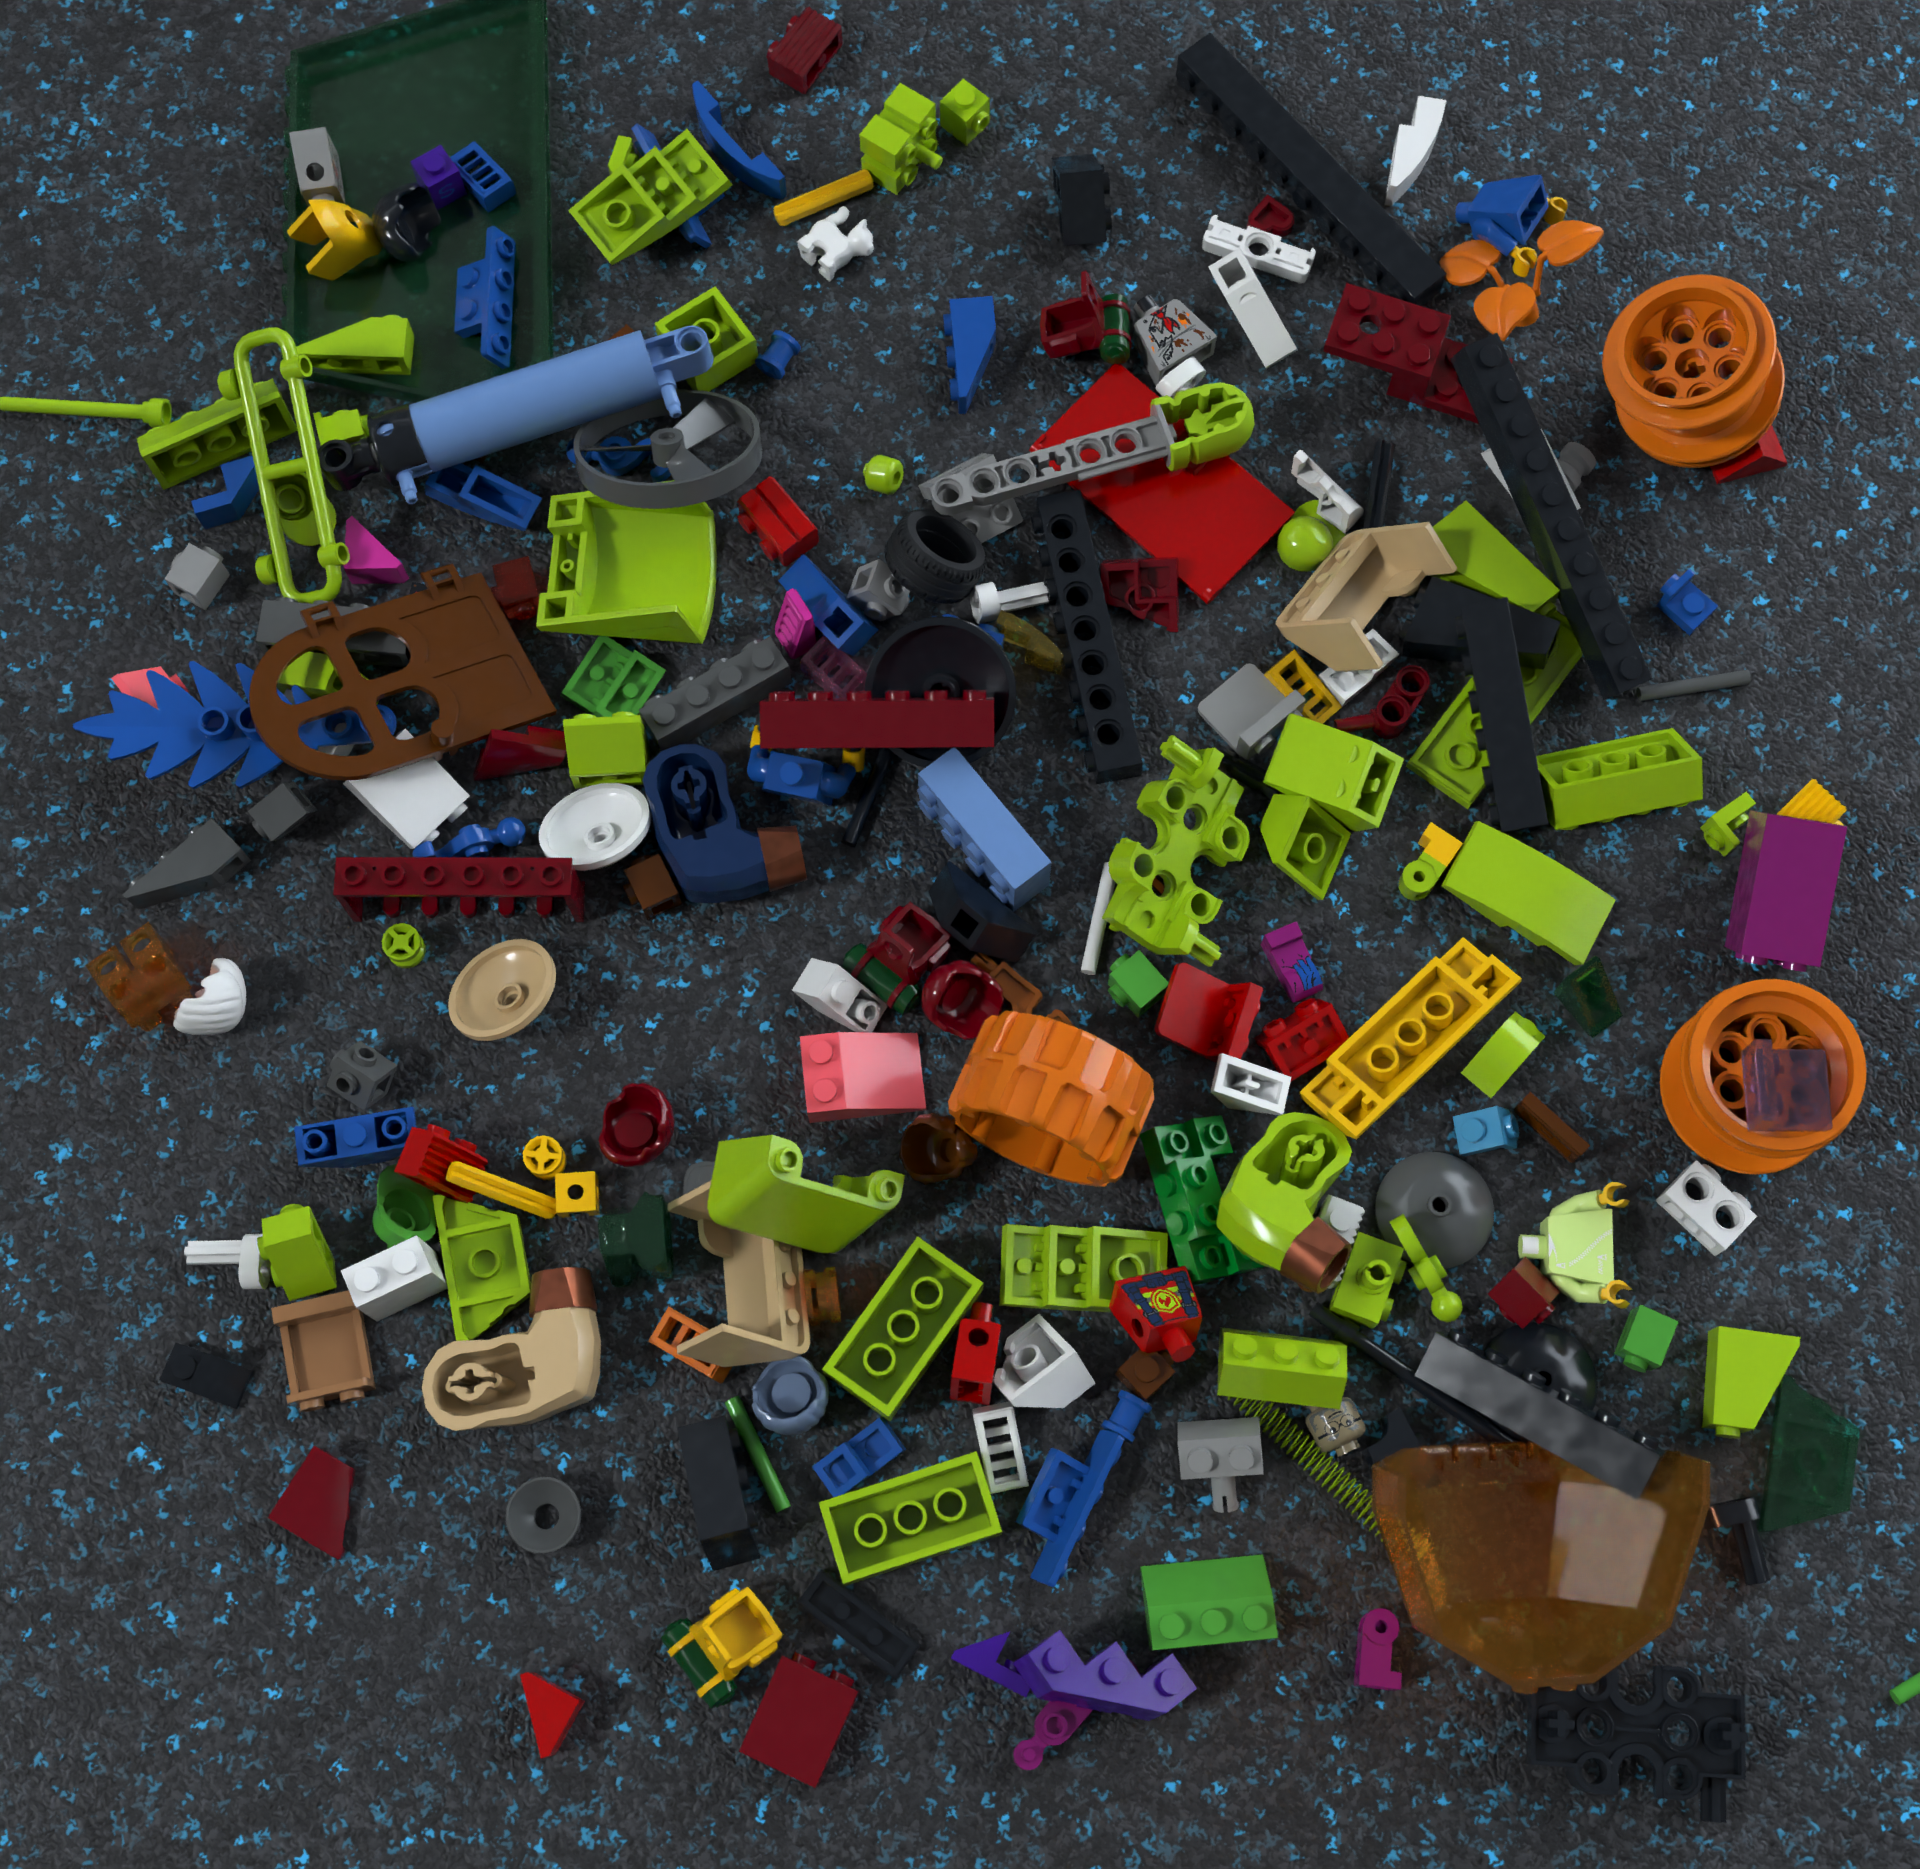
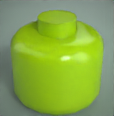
[863,455,904,495]

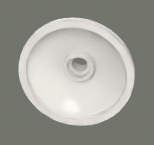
[539,783,652,871]

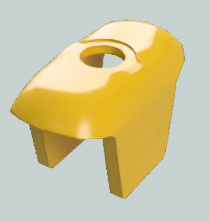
[287,199,382,281]

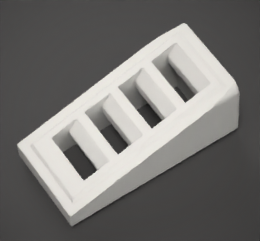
[973,1401,1029,1494]

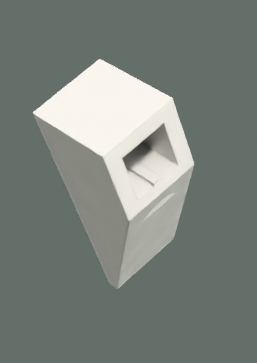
[1208,247,1298,369]

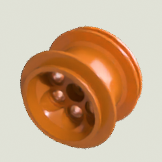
[1602,274,1785,468]
[1660,979,1867,1174]

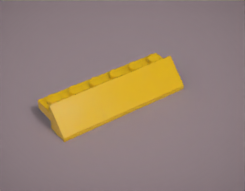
[1300,937,1522,1140]

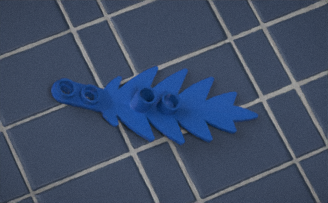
[73,661,397,789]

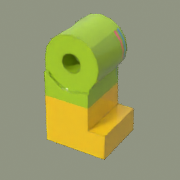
[1398,822,1463,901]

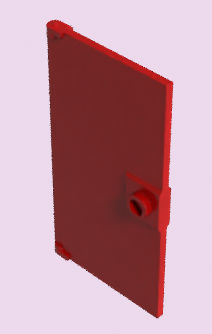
[1029,363,1295,605]

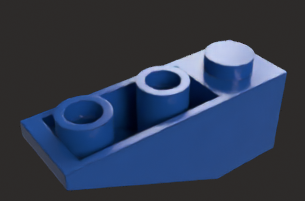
[943,296,996,414]
[778,554,879,657]

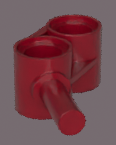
[1334,665,1430,739]

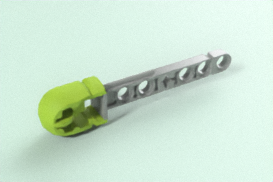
[931,382,1255,515]

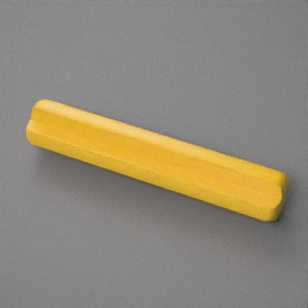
[773,169,874,226]
[446,1161,556,1219]

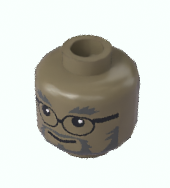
[1305,1397,1366,1457]

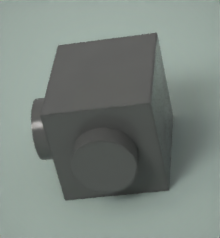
[248,781,318,841]

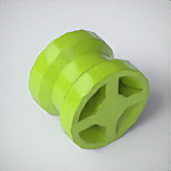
[381,923,426,969]

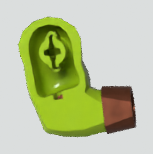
[1216,1112,1352,1294]

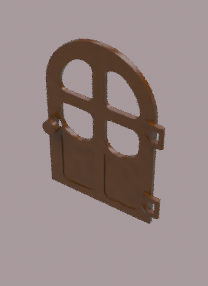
[249,563,557,781]

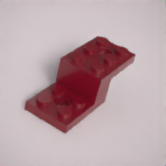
[1323,283,1513,424]

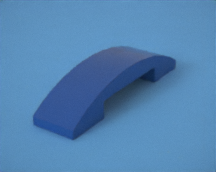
[692,80,787,200]

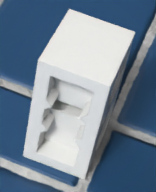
[1655,1160,1757,1256]

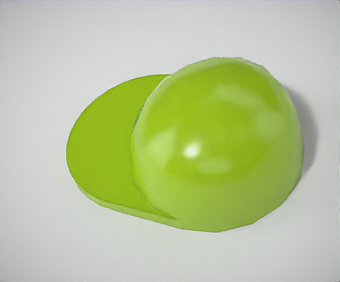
[261,472,336,546]
[1277,500,1346,571]

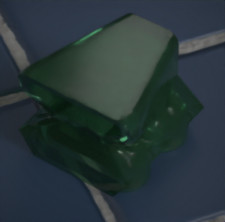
[598,1192,674,1288]

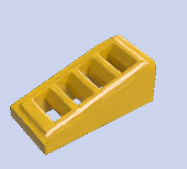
[1264,649,1342,724]

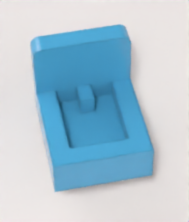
[1452,1106,1519,1156]

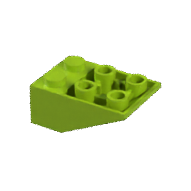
[1263,713,1404,832]

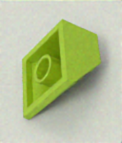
[1259,794,1351,900]

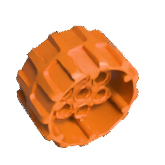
[948,1011,1154,1187]

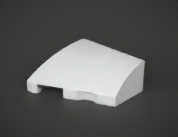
[1291,450,1364,534]

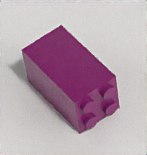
[1724,810,1847,972]

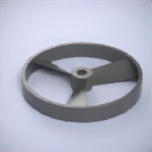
[574,389,762,509]

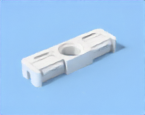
[1202,215,1316,284]

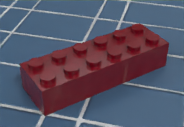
[760,690,994,748]

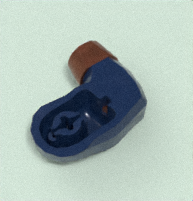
[643,744,807,904]

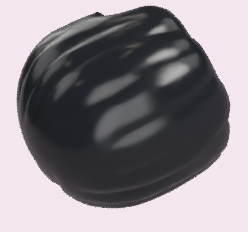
[372,182,440,262]

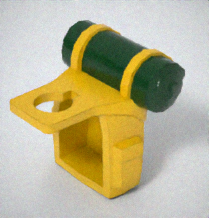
[660,1587,782,1709]

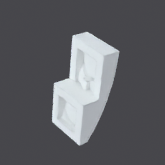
[1318,629,1399,707]

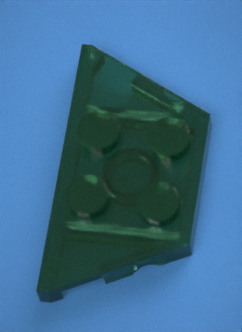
[1758,1374,1860,1532]

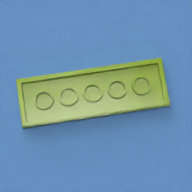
[1406,611,1583,809]

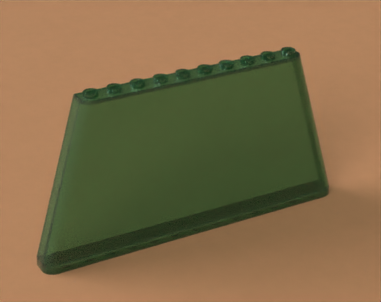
[281,0,554,403]

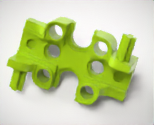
[1102,735,1250,967]

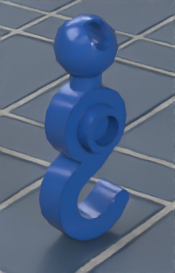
[566,436,671,483]
[412,817,526,857]

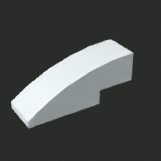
[1385,96,1446,206]

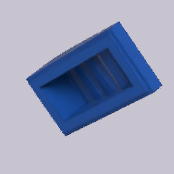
[450,141,517,213]

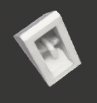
[1210,1053,1291,1115]

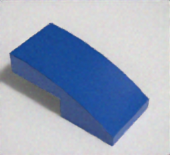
[812,1417,907,1498]

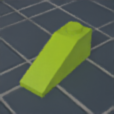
[296,315,415,375]

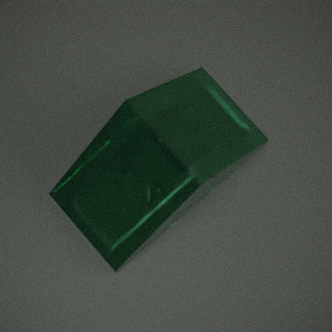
[1553,956,1623,1038]

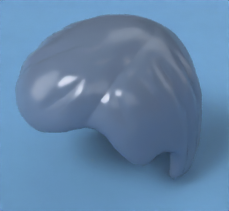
[752,1356,829,1435]

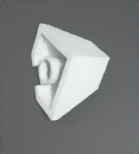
[993,1314,1096,1408]

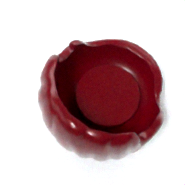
[921,960,1004,1040]
[598,1083,675,1167]

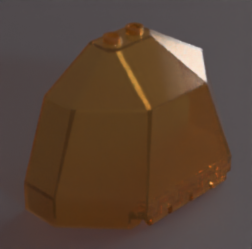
[1372,1441,1710,1694]

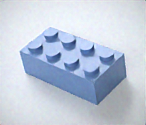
[917,747,1051,912]

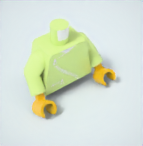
[1518,1182,1632,1309]

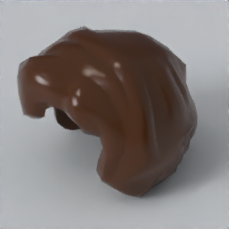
[899,1113,978,1185]

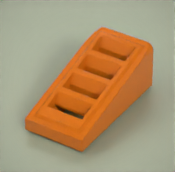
[648,1306,732,1384]

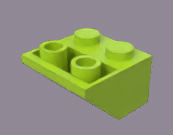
[563,711,650,788]

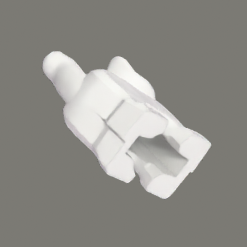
[797,206,874,281]

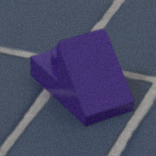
[951,1632,1030,1697]

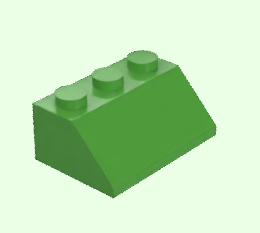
[1140,1554,1278,1651]

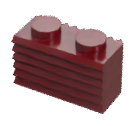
[766,7,843,94]

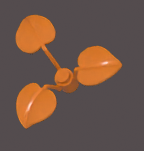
[1439,220,1604,341]

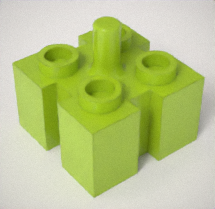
[859,83,943,195]

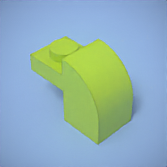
[1461,1011,1546,1098]

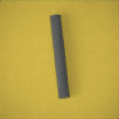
[1636,670,1751,702]

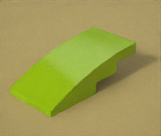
[568,129,732,265]
[1441,821,1616,965]
[999,1224,1168,1312]

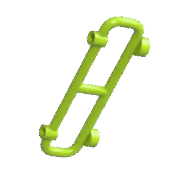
[218,327,350,604]

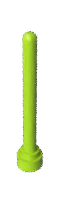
[0,396,172,427]

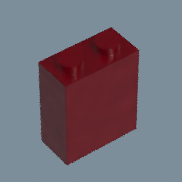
[738,1652,860,1788]

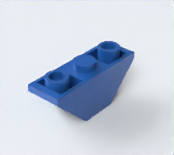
[294,1107,417,1168]

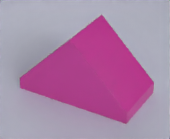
[344,516,409,584]

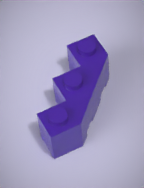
[1013,1630,1197,1721]

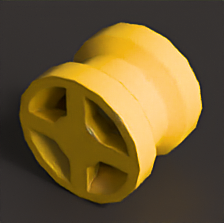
[523,1135,567,1180]

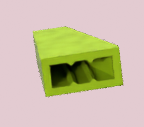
[1429,500,1560,618]

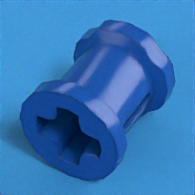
[755,330,801,380]
[1101,1390,1152,1444]

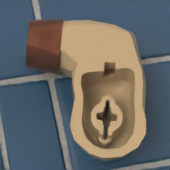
[422,1267,601,1431]

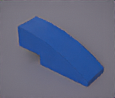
[425,463,542,531]

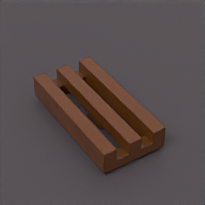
[1513,1092,1590,1163]

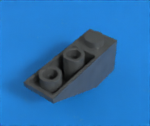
[122,818,251,910]

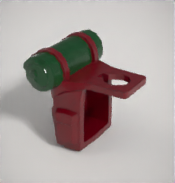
[1040,270,1131,364]
[842,902,952,1016]

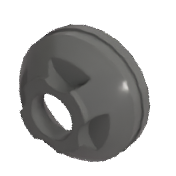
[506,1477,582,1554]

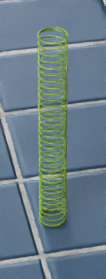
[1228,1397,1427,1566]

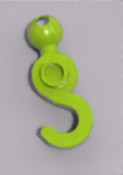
[1389,1214,1463,1322]

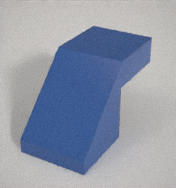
[191,455,259,529]

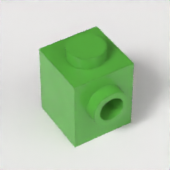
[1108,950,1169,1018]

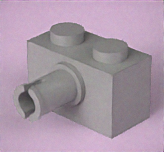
[1177,1417,1264,1513]

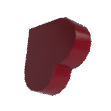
[1247,194,1295,237]

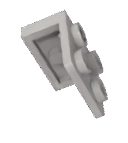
[1198,663,1306,760]

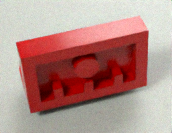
[1254,998,1350,1082]

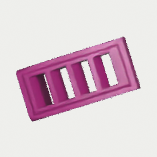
[775,588,817,659]

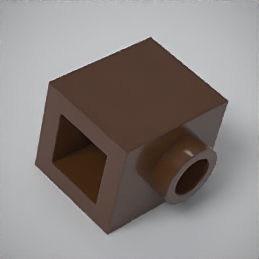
[622,854,682,920]
[1115,1349,1175,1402]

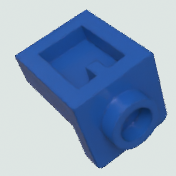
[1657,569,1718,636]

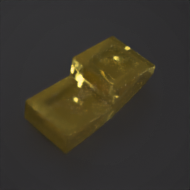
[996,610,1063,675]

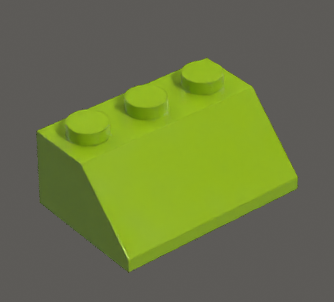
[1217,1327,1347,1410]

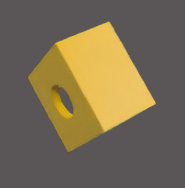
[555,1171,600,1218]

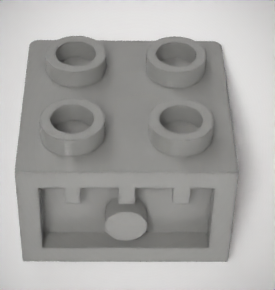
[918,453,1023,543]

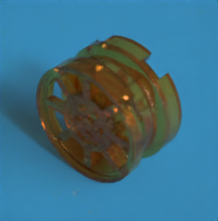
[803,1266,842,1326]

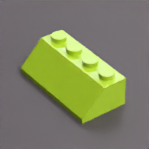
[137,378,298,490]
[1536,728,1703,830]

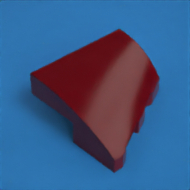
[1100,557,1179,632]
[473,725,567,781]
[268,1446,355,1560]

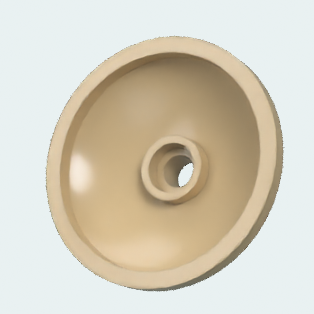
[448,939,556,1041]

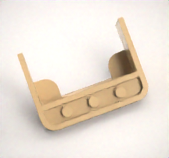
[1276,522,1457,672]
[668,1181,810,1367]

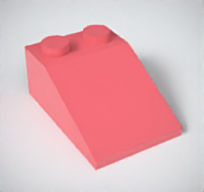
[800,1032,926,1123]

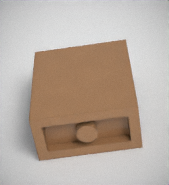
[271,1290,376,1412]

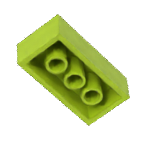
[822,1236,984,1422]
[819,1451,1002,1586]

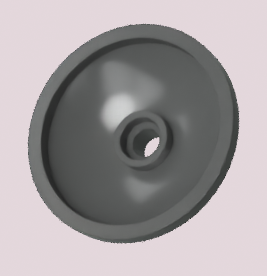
[1374,1152,1494,1270]

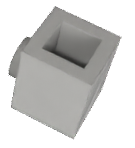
[164,543,230,610]

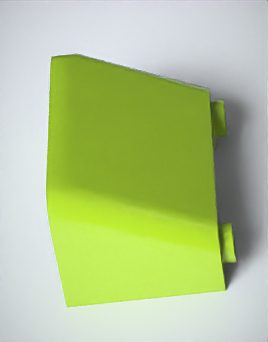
[707,1135,905,1253]

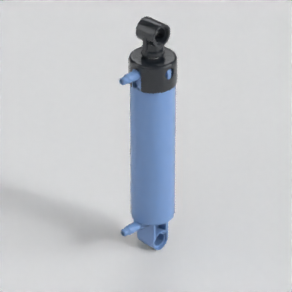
[318,325,714,504]

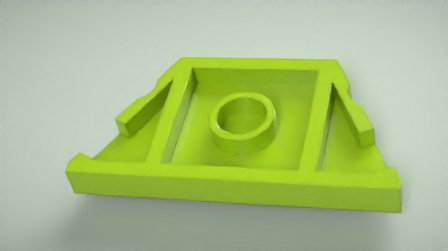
[432,1195,531,1341]

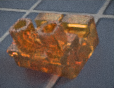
[85,922,193,1032]

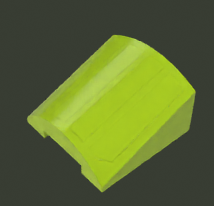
[536,480,717,644]

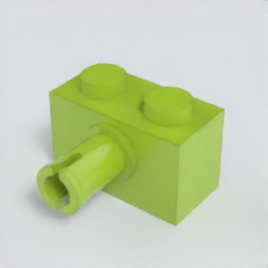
[257,1204,337,1301]
[1328,1231,1407,1329]

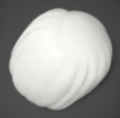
[173,958,246,1035]

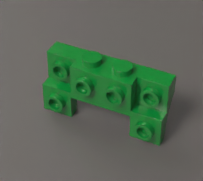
[1140,1115,1267,1285]

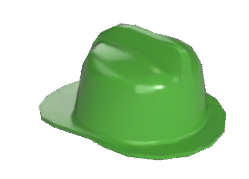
[372,1164,436,1249]

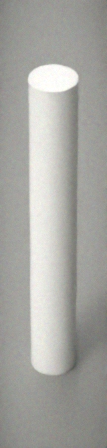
[1081,862,1115,975]

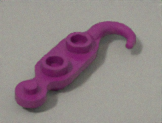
[1013,1658,1140,1771]

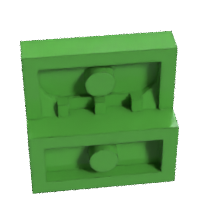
[560,636,666,717]

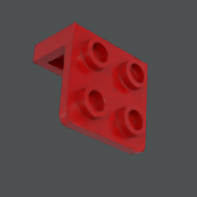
[1154,963,1263,1062]

